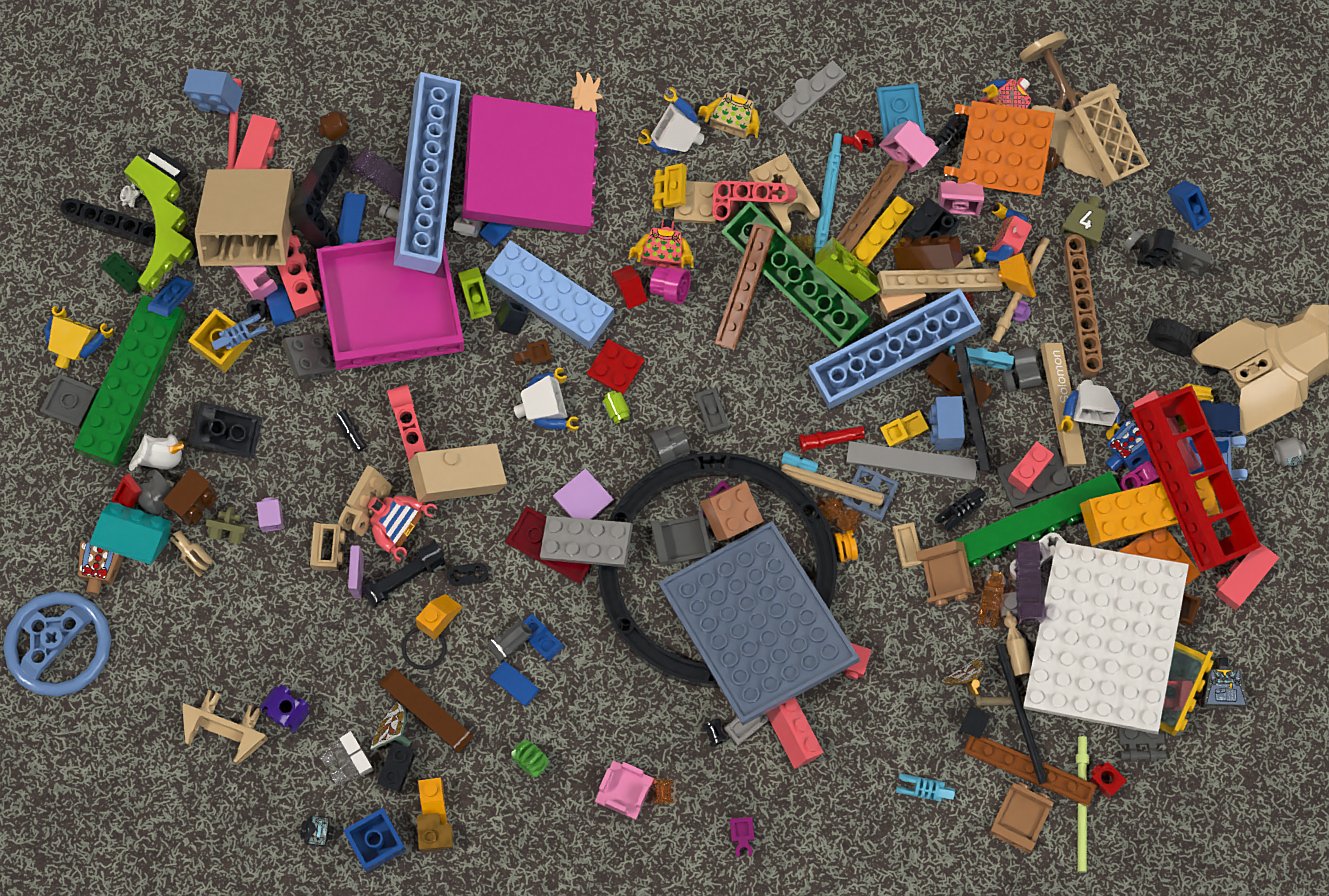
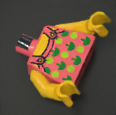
[628,219,694,268]

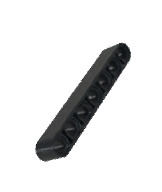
[61,198,198,259]

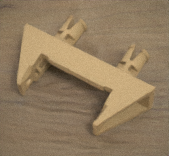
[183,690,268,765]

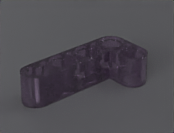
[348,148,404,204]
[1015,541,1045,625]

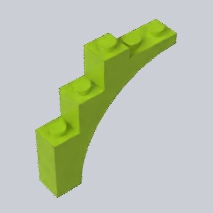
[124,156,194,294]

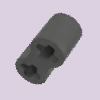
[1010,347,1041,389]

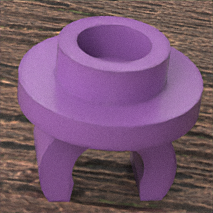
[1012,300,1031,322]

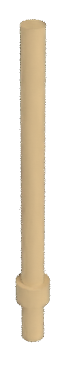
[991,237,1050,345]

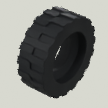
[1147,318,1198,356]

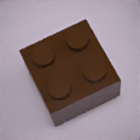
[162,468,217,527]

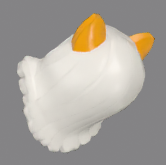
[129,434,184,471]

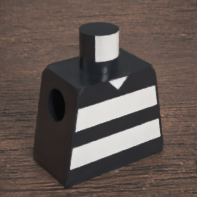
[139,147,188,200]

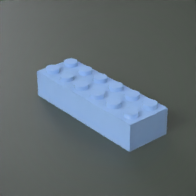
[485,241,614,349]

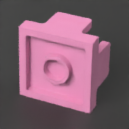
[231,265,278,302]
[595,761,654,820]

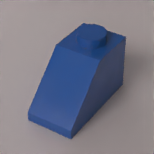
[1168,180,1212,231]

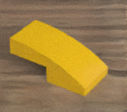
[880,410,930,447]

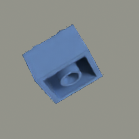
[183,69,243,114]
[928,396,965,450]

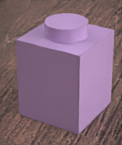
[257,497,284,532]

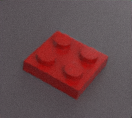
[587,339,645,396]

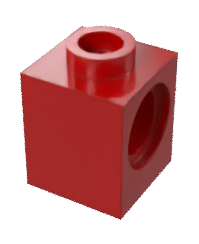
[1090,761,1127,799]

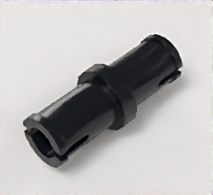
[334,410,367,453]

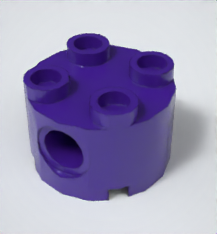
[258,684,310,734]

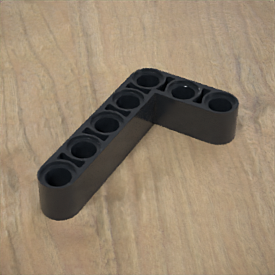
[289,144,349,251]

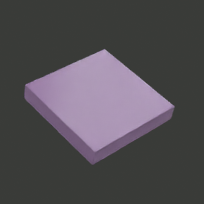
[553,468,614,519]
[348,545,364,598]

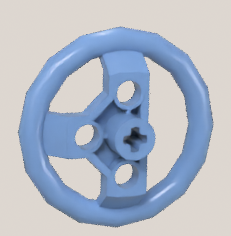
[3,591,112,697]

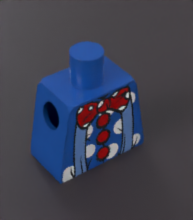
[1105,419,1151,472]

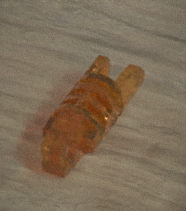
[977,570,1005,628]

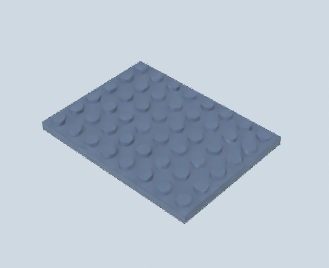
[658,521,860,726]

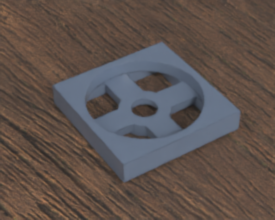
[842,465,899,522]

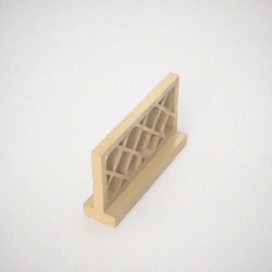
[1066,92,1150,188]

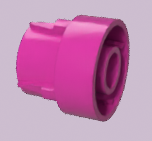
[650,267,691,305]

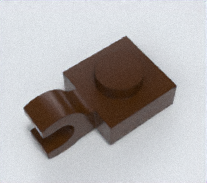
[513,339,552,367]

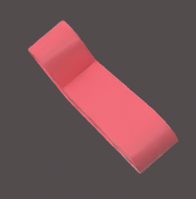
[712,181,797,222]

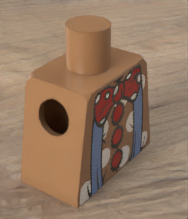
[78,541,124,595]

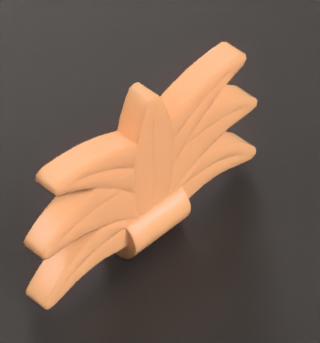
[571,72,602,113]

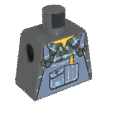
[1201,657,1248,709]

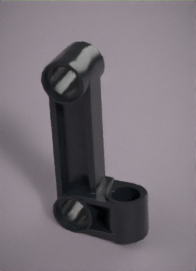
[361,539,446,608]

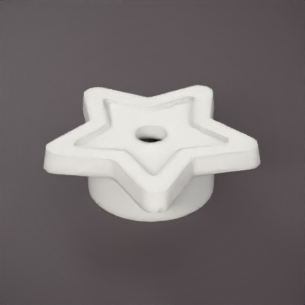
[120,183,140,208]

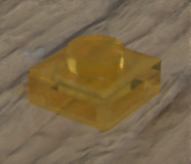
[792,235,814,257]

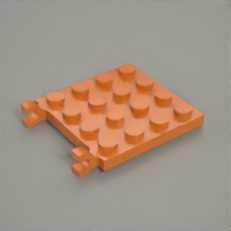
[944,101,1055,197]

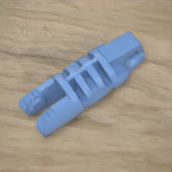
[211,313,267,350]

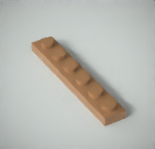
[836,160,908,252]

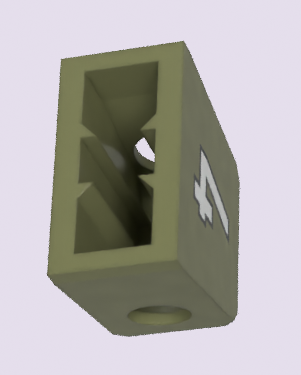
[1059,196,1106,249]

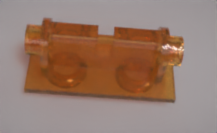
[819,497,863,534]

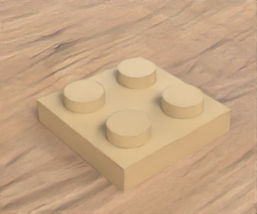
[674,181,716,224]

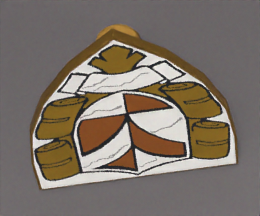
[941,658,984,696]

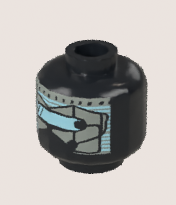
[300,816,334,847]

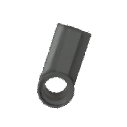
[487,620,532,663]

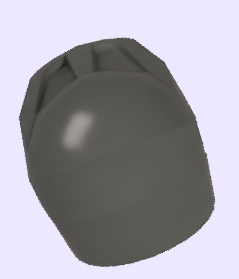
[137,468,172,515]

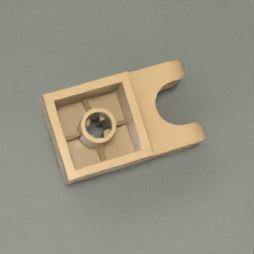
[748,153,820,235]

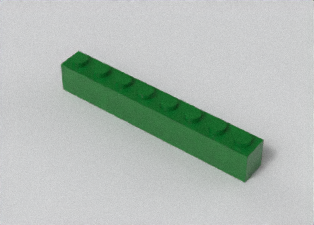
[955,471,1122,568]

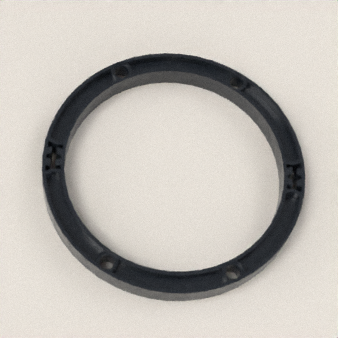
[598,452,837,688]

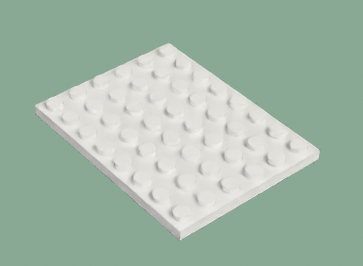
[1024,541,1189,734]

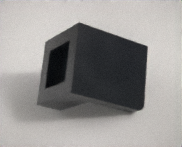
[494,299,529,335]
[958,706,991,739]

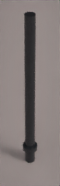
[995,643,1048,785]

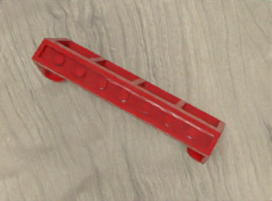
[1131,385,1261,572]

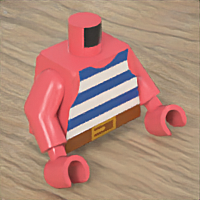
[368,495,437,562]

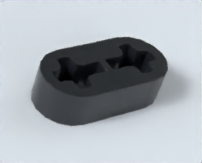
[447,563,488,587]

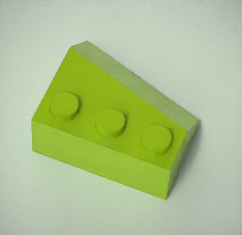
[815,237,880,302]

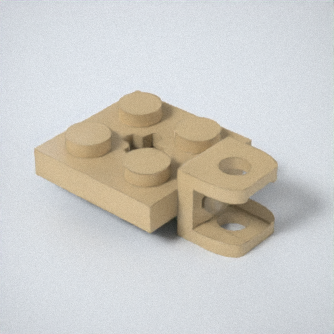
[338,465,393,536]

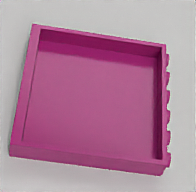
[462,94,599,235]
[316,237,464,371]

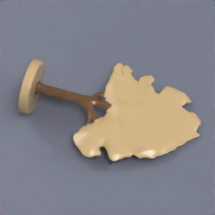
[1020,31,1134,178]

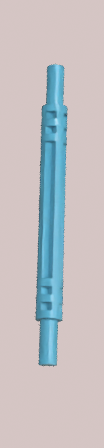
[813,133,842,263]

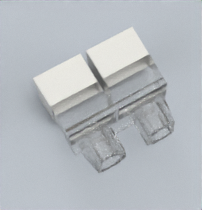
[320,731,374,786]

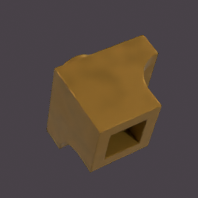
[417,814,453,853]

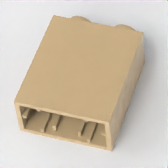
[195,169,295,266]

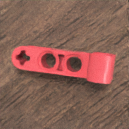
[387,384,426,461]

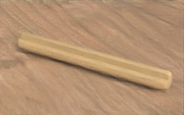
[781,464,884,506]

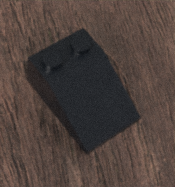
[185,401,262,459]

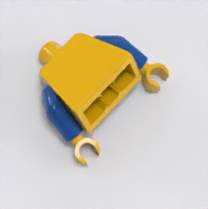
[44,306,113,369]

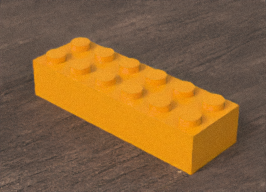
[1080,472,1220,546]

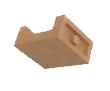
[916,541,975,607]
[988,782,1054,854]

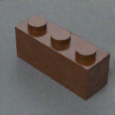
[893,234,964,271]
[924,352,993,409]

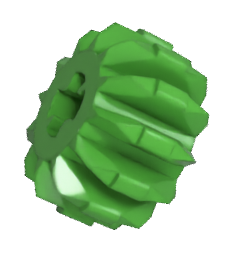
[511,739,549,777]

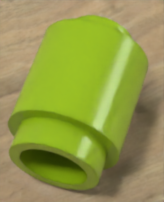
[602,391,630,424]

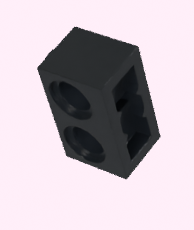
[377,742,417,795]

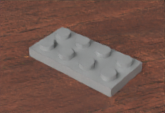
[540,516,633,567]

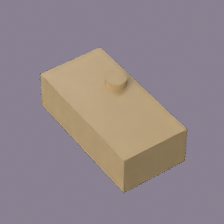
[408,443,507,503]

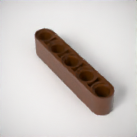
[378,667,474,754]

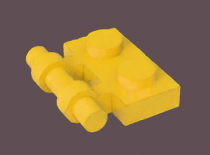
[652,163,687,211]

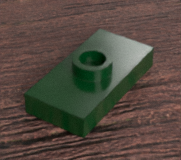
[100,252,141,295]

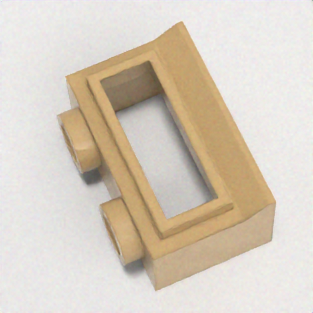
[310,522,346,571]

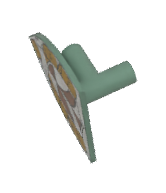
[370,702,411,750]

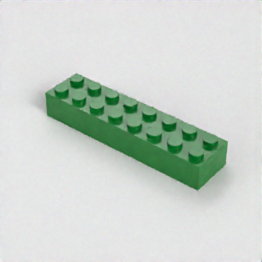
[721,201,873,349]
[73,295,186,468]

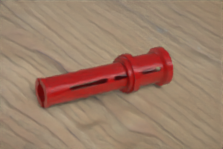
[798,425,865,453]

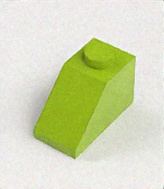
[458,267,492,320]

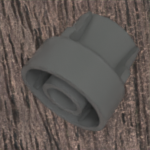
[649,424,690,466]

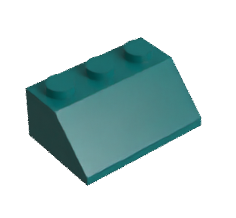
[90,502,171,565]

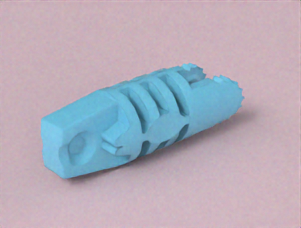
[896,773,955,801]

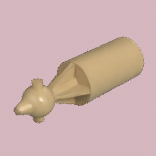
[1004,611,1032,678]

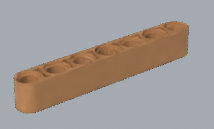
[1063,234,1103,378]

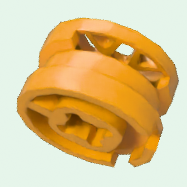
[834,530,858,563]

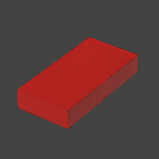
[111,474,142,508]

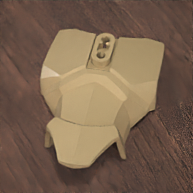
[1191,304,1329,436]

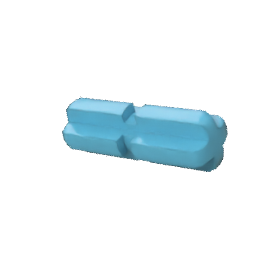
[781,451,818,473]

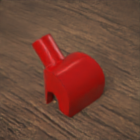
[843,130,874,153]

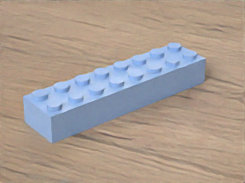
[809,288,981,409]

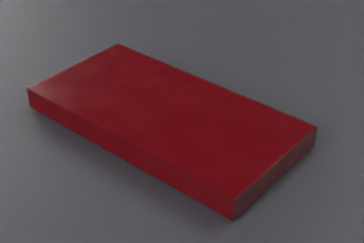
[505,506,592,585]

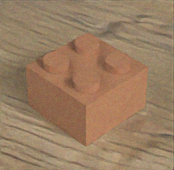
[700,482,763,541]

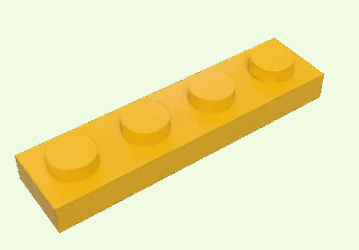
[851,195,914,267]

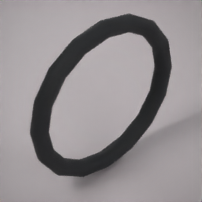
[401,627,447,670]

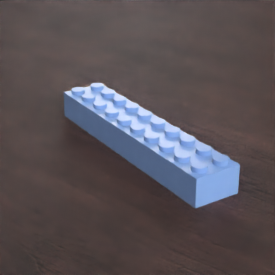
[393,72,461,274]

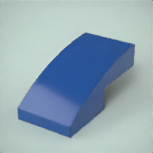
[266,284,296,328]
[523,614,564,662]
[490,661,540,707]

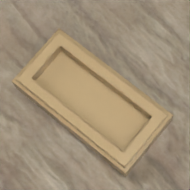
[892,522,923,569]

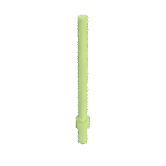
[1076,736,1089,872]

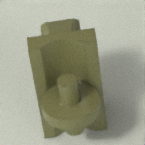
[206,507,250,544]

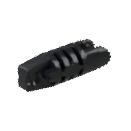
[931,113,968,160]
[935,487,986,532]

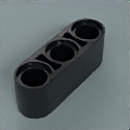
[1136,228,1175,269]

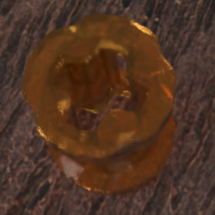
[653,779,674,805]

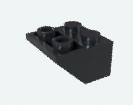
[901,198,962,239]

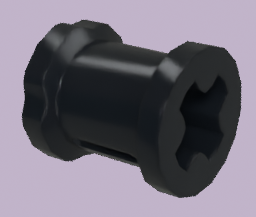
[246,299,268,324]
[702,718,729,747]

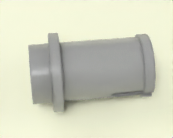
[379,203,400,223]

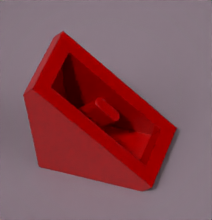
[611,265,648,310]

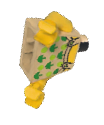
[697,87,760,139]

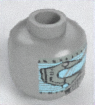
[1273,437,1307,468]

